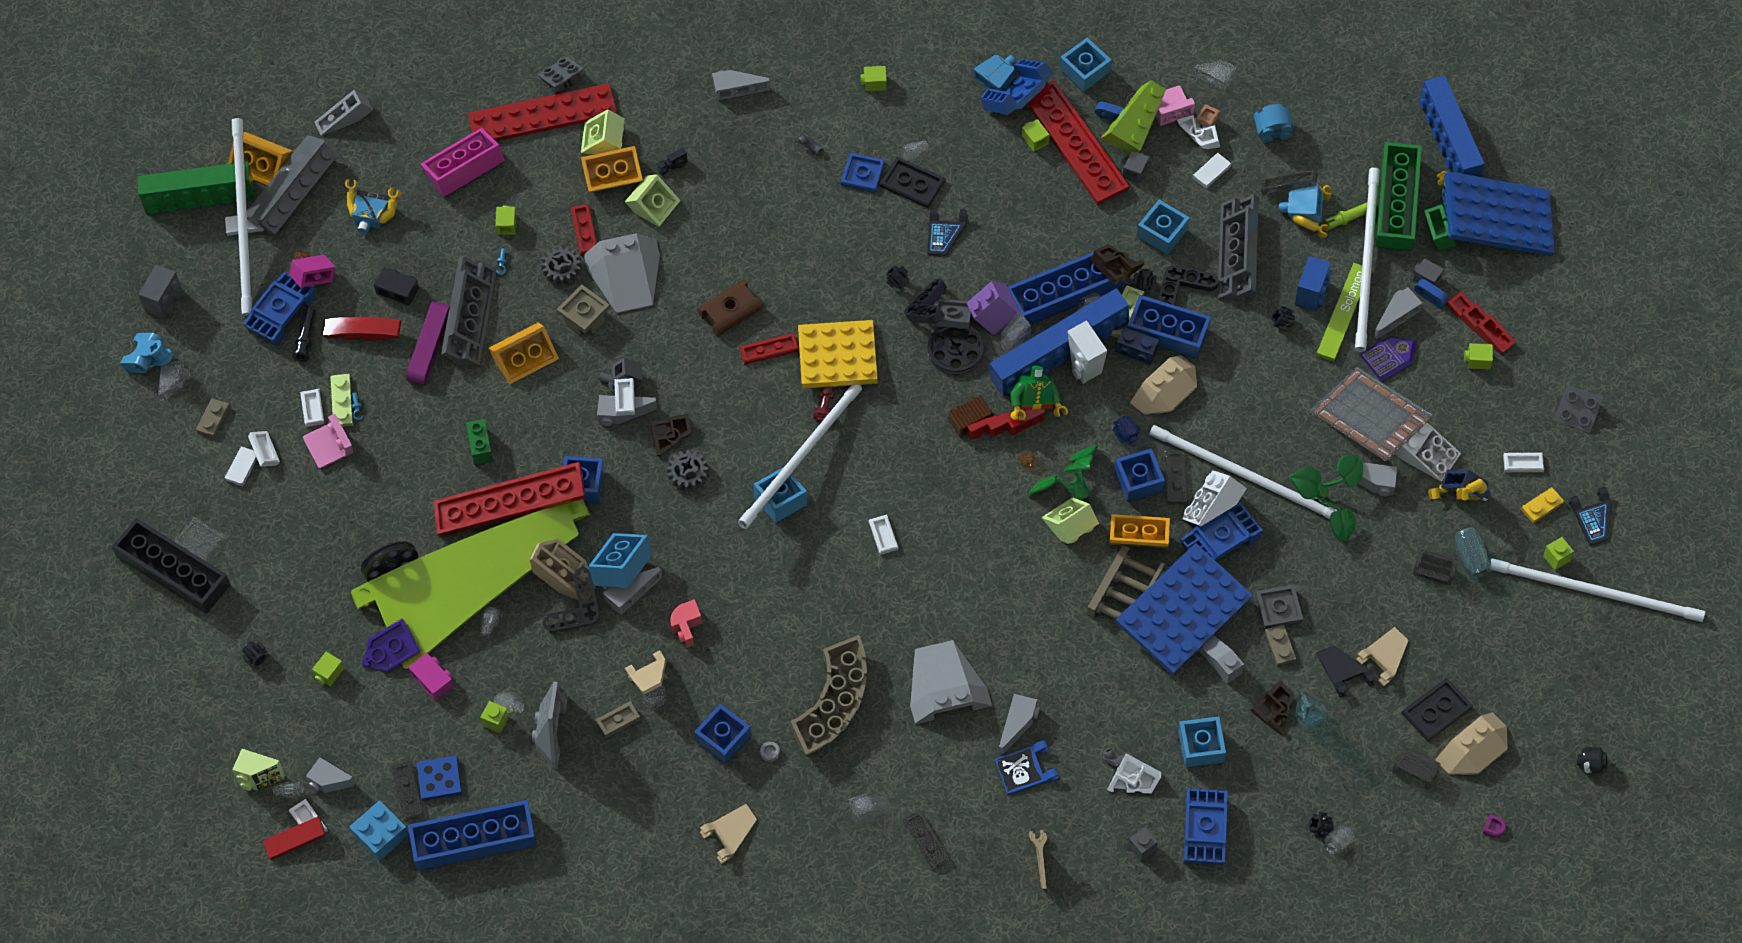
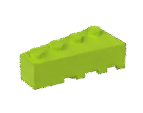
[1101,80,1166,155]

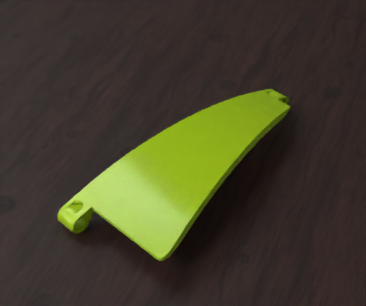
[350,500,590,669]

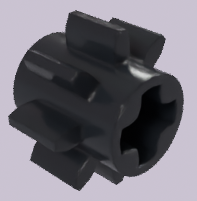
[886,265,909,288]
[1133,268,1157,290]
[1272,306,1295,331]
[242,642,267,666]
[1309,812,1334,838]

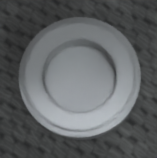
[760,742,780,762]

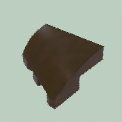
[1091,244,1144,285]
[650,414,692,456]
[1250,680,1294,735]

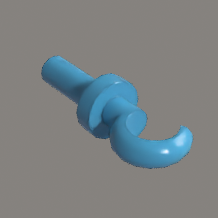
[496,248,507,275]
[352,393,363,421]

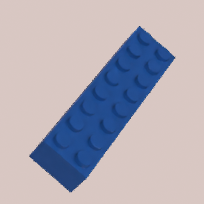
[990,289,1129,397]

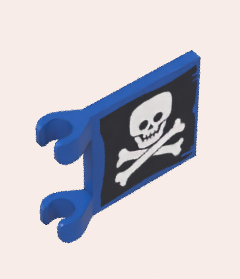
[995,740,1058,795]

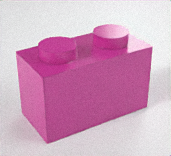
[289,255,335,288]
[408,653,454,701]

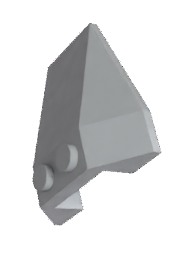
[584,233,660,314]
[910,640,992,724]
[532,682,568,769]

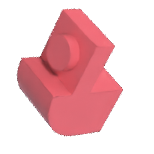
[670,599,702,648]

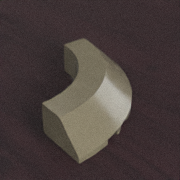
[791,635,867,756]

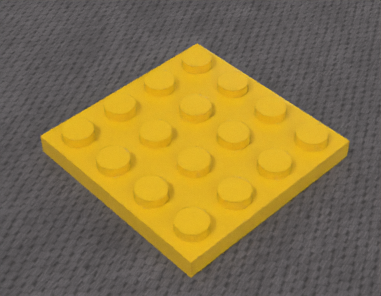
[798,320,878,388]

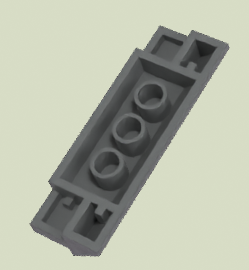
[247,135,339,236]
[1218,194,1259,301]
[441,256,497,366]

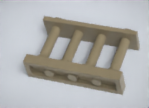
[1087,545,1165,619]

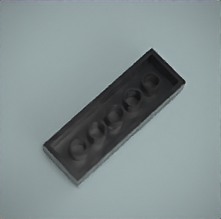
[112,518,231,614]

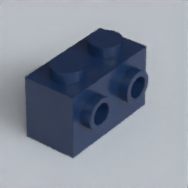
[1116,327,1159,365]

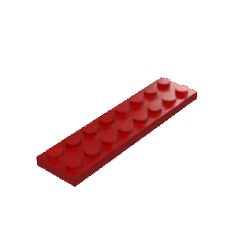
[1027,80,1129,206]
[468,83,617,141]
[434,462,586,537]

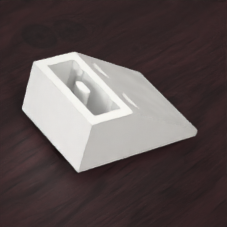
[1395,423,1461,482]
[1182,471,1247,526]

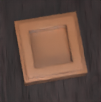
[1196,104,1221,127]

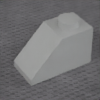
[306,758,355,793]

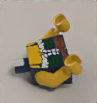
[1428,470,1491,501]

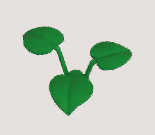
[1028,445,1098,500]
[1289,454,1363,543]

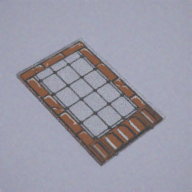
[1310,367,1433,461]

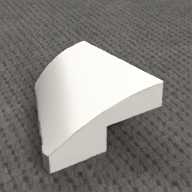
[1177,115,1220,149]
[1107,754,1161,794]

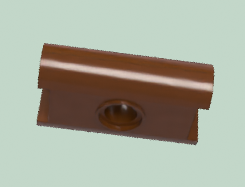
[697,279,763,336]

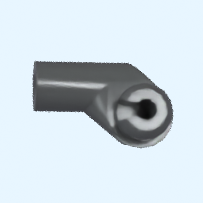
[797,134,824,155]
[599,372,615,394]
[1103,748,1132,767]

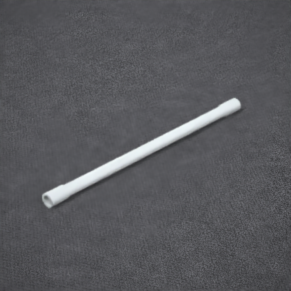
[232,118,253,316]
[1355,168,1380,352]
[738,385,862,529]
[1149,425,1337,519]
[1489,558,1705,622]

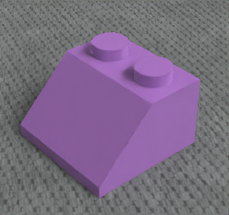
[967,281,1021,335]

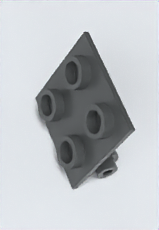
[537,56,585,94]
[1554,385,1603,433]

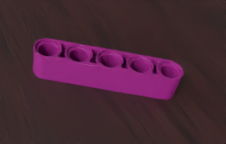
[406,302,450,385]

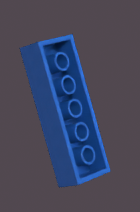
[1419,76,1485,177]
[1008,252,1123,328]
[408,800,537,871]

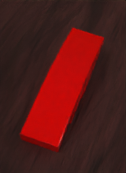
[1446,292,1516,354]
[323,317,402,341]
[967,409,1045,440]

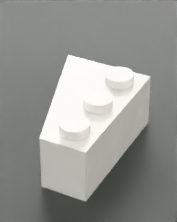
[1067,321,1107,383]

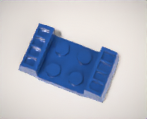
[981,59,1053,115]
[243,272,316,346]
[1181,502,1263,562]
[1183,788,1227,865]

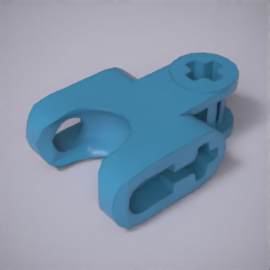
[119,333,173,373]

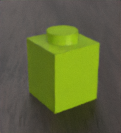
[861,66,887,91]
[1022,119,1049,152]
[495,206,517,235]
[1464,343,1493,370]
[1543,537,1574,570]
[312,652,345,687]
[480,701,509,734]

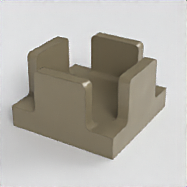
[557,284,610,335]

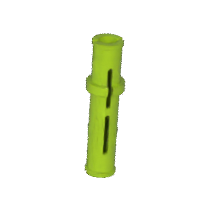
[1324,203,1378,230]

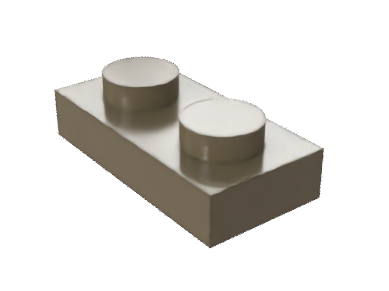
[196,398,230,438]
[1265,625,1296,666]
[596,701,640,738]

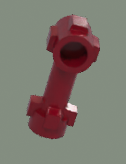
[813,387,835,422]

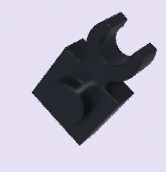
[657,148,688,175]

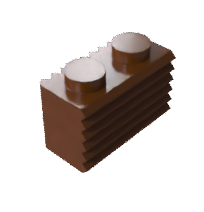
[948,396,993,437]

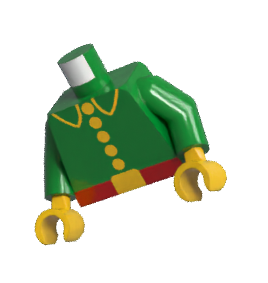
[1010,365,1068,421]

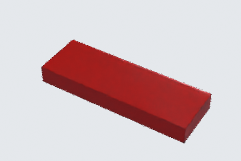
[571,204,597,256]
[740,333,799,365]
[263,816,326,860]

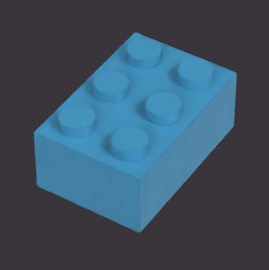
[588,533,653,588]

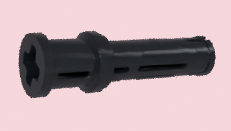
[292,307,316,362]

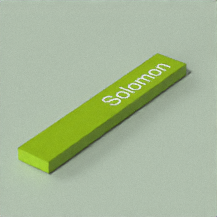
[1316,263,1362,362]

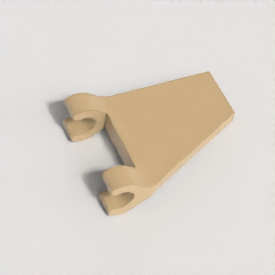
[1356,627,1408,687]
[624,650,667,695]
[700,804,757,864]
[1029,830,1047,889]

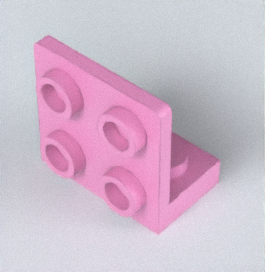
[1155,86,1195,126]
[303,414,354,469]

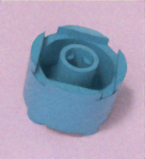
[1254,104,1294,143]

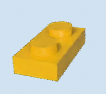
[1521,487,1564,523]

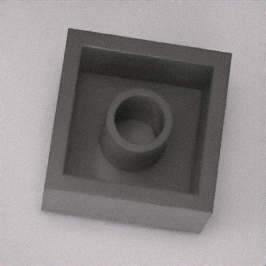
[138,265,183,320]

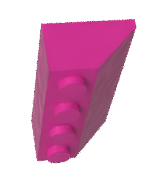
[420,128,505,197]

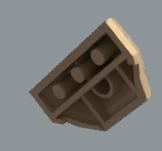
[1130,355,1197,415]
[529,539,596,601]
[1435,712,1508,775]

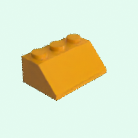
[228,132,293,185]
[581,146,643,193]
[489,323,559,385]
[1110,514,1170,548]

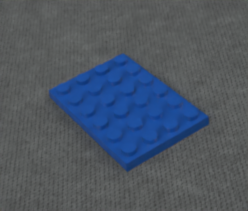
[1444,171,1555,256]
[1115,543,1253,675]

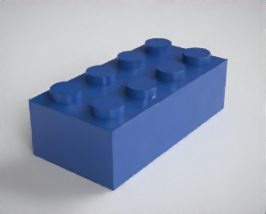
[1127,295,1211,359]

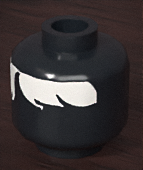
[1577,747,1608,773]

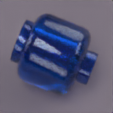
[1113,415,1141,444]

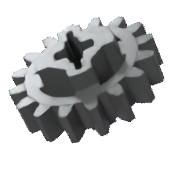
[541,246,582,285]
[667,450,709,491]

